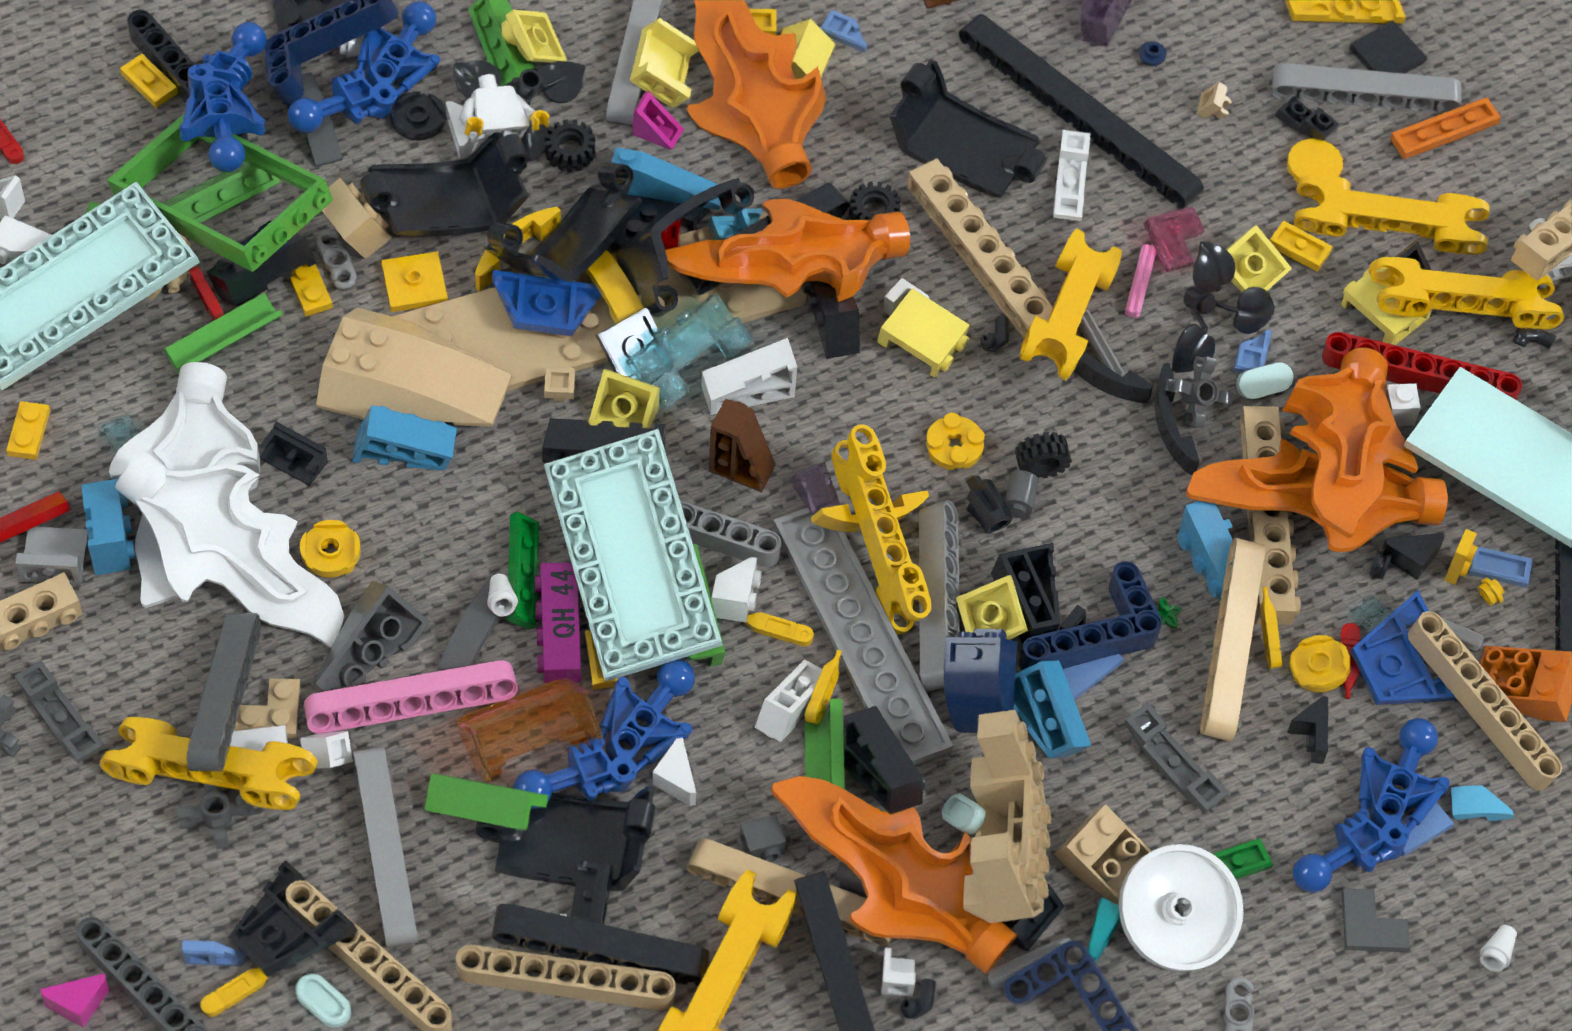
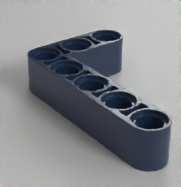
[265,0,399,105]
[1018,561,1162,671]
[1004,941,1138,1031]

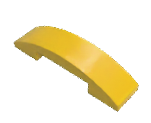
[475,207,561,291]
[582,250,643,323]
[811,490,929,532]

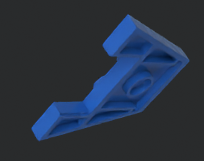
[1350,590,1458,705]

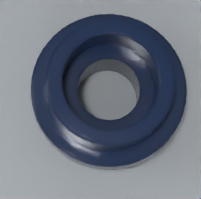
[1139,41,1167,66]

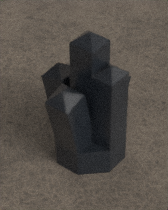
[966,475,1013,534]

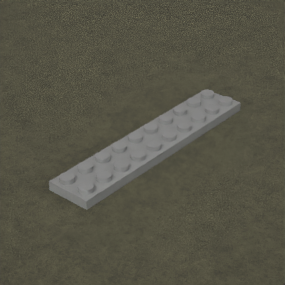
[773,500,953,765]

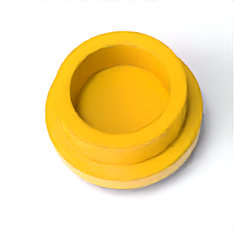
[1477,577,1505,606]

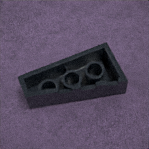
[542,418,666,463]

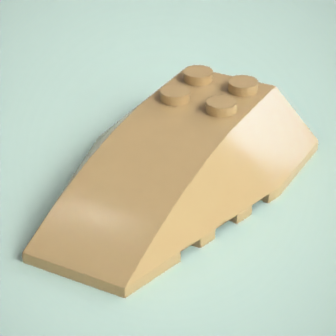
[316,308,512,427]

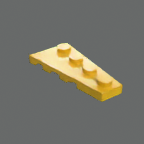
[1284,0,1406,24]

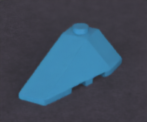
[612,147,721,210]

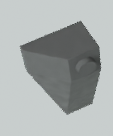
[313,581,430,692]

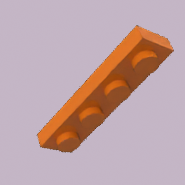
[1390,97,1501,160]

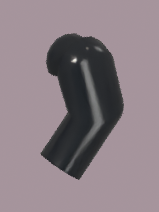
[980,316,1009,352]
[1513,328,1556,349]
[900,979,936,1019]

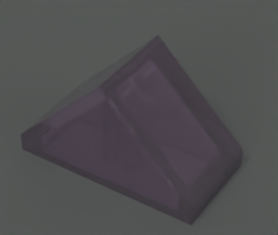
[790,462,840,515]

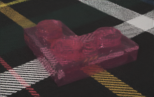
[1143,207,1205,273]

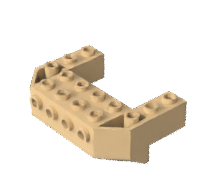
[963,710,1051,923]

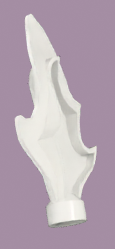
[109,362,260,608]
[115,451,344,648]

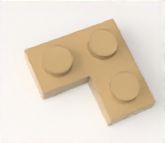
[234,678,301,739]

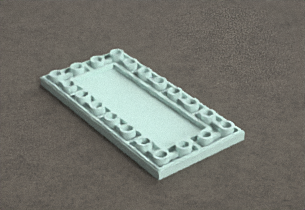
[0,182,200,390]
[1404,367,1572,548]
[544,429,723,681]

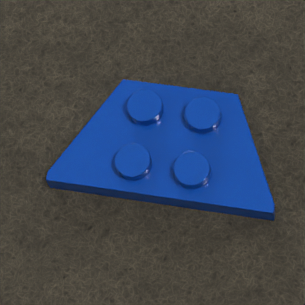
[492,270,602,336]

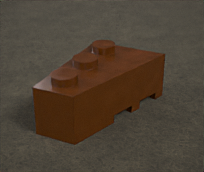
[709,398,776,493]

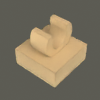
[1196,82,1232,119]
[544,367,575,402]

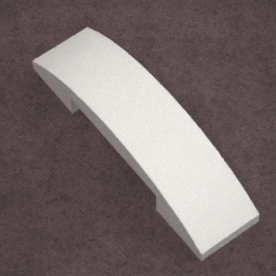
[1053,130,1090,221]

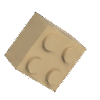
[322,178,392,259]

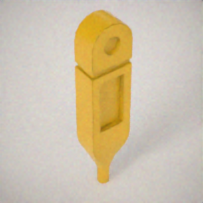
[1260,587,1282,669]
[744,612,814,647]
[805,649,842,725]
[200,968,268,1017]

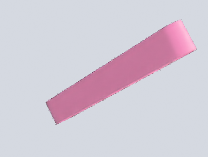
[304,661,518,734]

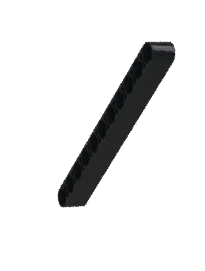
[958,14,1204,209]

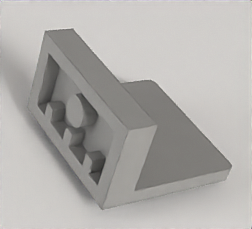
[15,527,89,585]

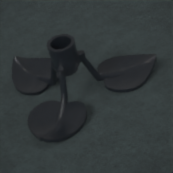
[453,60,586,162]
[1172,241,1275,373]

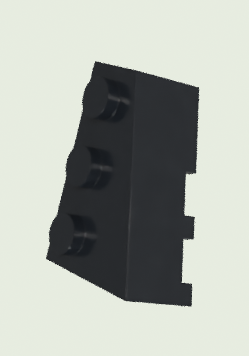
[991,543,1060,645]
[843,706,925,815]

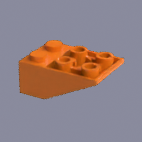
[1480,646,1572,722]

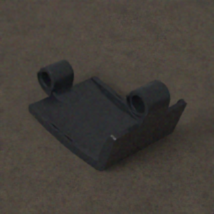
[890,60,1048,198]
[360,132,529,236]
[485,162,642,282]
[616,178,755,317]
[475,786,656,891]

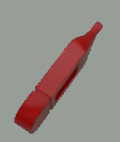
[0,119,24,164]
[661,213,681,250]
[187,266,224,321]
[1340,623,1360,699]

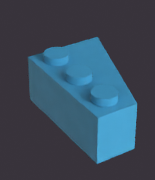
[352,405,457,470]
[81,479,136,575]
[1177,501,1233,602]
[1013,660,1092,759]

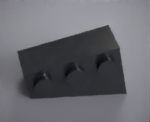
[207,220,317,306]
[801,281,860,359]

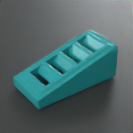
[1088,898,1120,963]

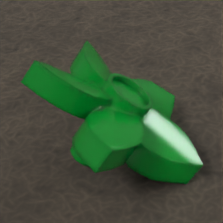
[1156,596,1182,629]

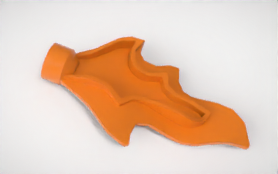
[687,0,826,189]
[665,199,910,302]
[1282,348,1418,538]
[1185,438,1448,552]
[771,776,1017,974]

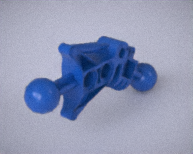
[288,1,440,133]
[180,22,267,173]
[513,659,695,809]
[1293,718,1450,893]

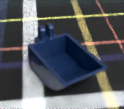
[943,629,1017,733]

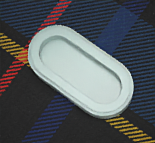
[1236,363,1293,399]
[942,794,986,835]
[295,974,351,1028]

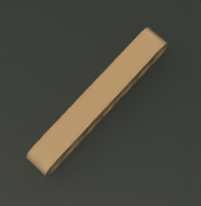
[1200,538,1265,742]
[1408,611,1562,790]
[686,838,891,947]
[286,880,452,1031]
[456,945,675,1010]

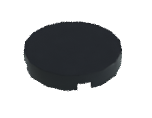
[390,91,446,141]

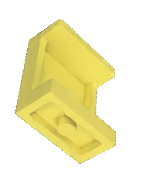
[630,18,699,108]
[1341,267,1432,345]
[877,288,970,378]

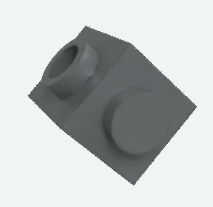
[740,814,790,862]

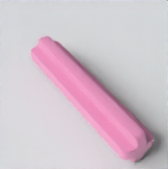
[1125,244,1157,318]

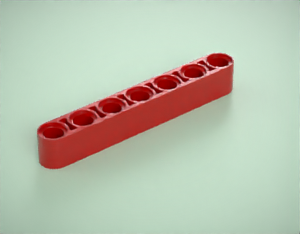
[1322,332,1522,400]

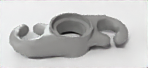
[316,231,357,290]
[1224,977,1254,1031]

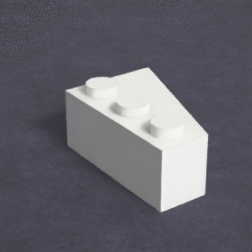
[701,338,797,415]

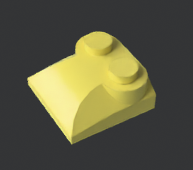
[501,9,567,63]
[1226,225,1292,292]
[956,575,1028,640]

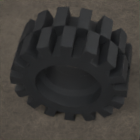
[545,119,595,172]
[849,181,901,220]
[1015,432,1072,479]

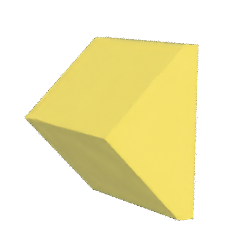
[781,19,835,79]
[589,369,660,428]

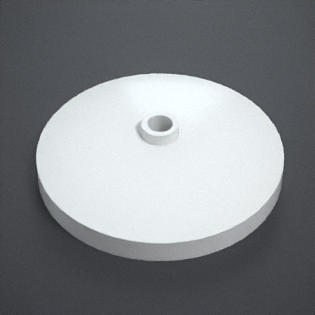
[1119,844,1243,972]

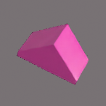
[633,91,684,150]
[40,973,109,1028]

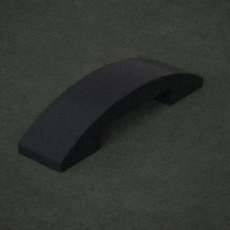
[1074,352,1153,404]
[1155,363,1200,475]

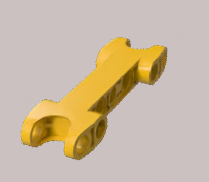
[1294,175,1490,255]
[1019,228,1122,381]
[1368,257,1564,330]
[831,424,932,634]
[100,717,318,810]
[658,869,798,1031]

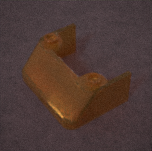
[455,679,603,782]

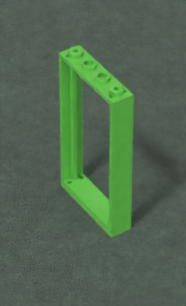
[107,114,333,272]

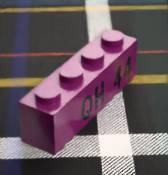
[535,562,581,683]

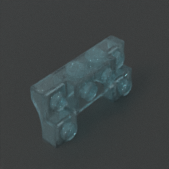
[625,294,754,408]

